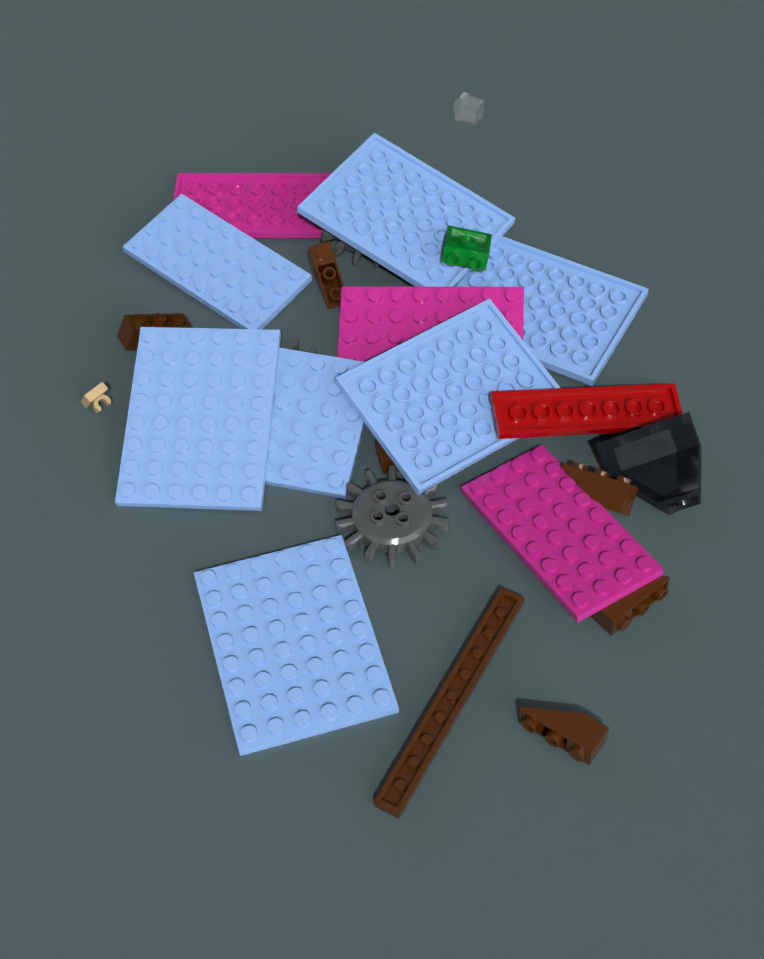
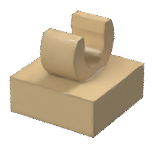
[80,382,111,413]

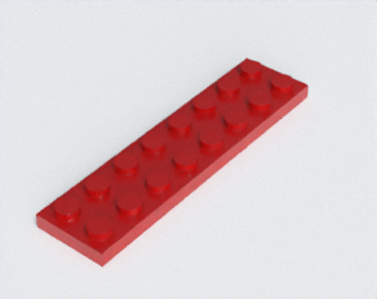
[489,383,683,439]

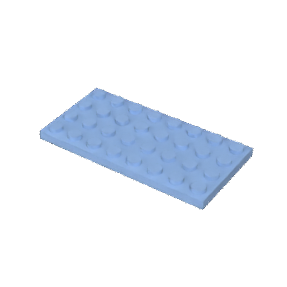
[123,194,312,329]

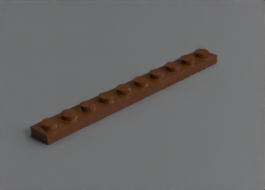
[374,588,525,819]

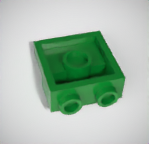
[441,225,492,271]

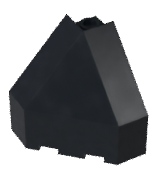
[596,412,701,515]

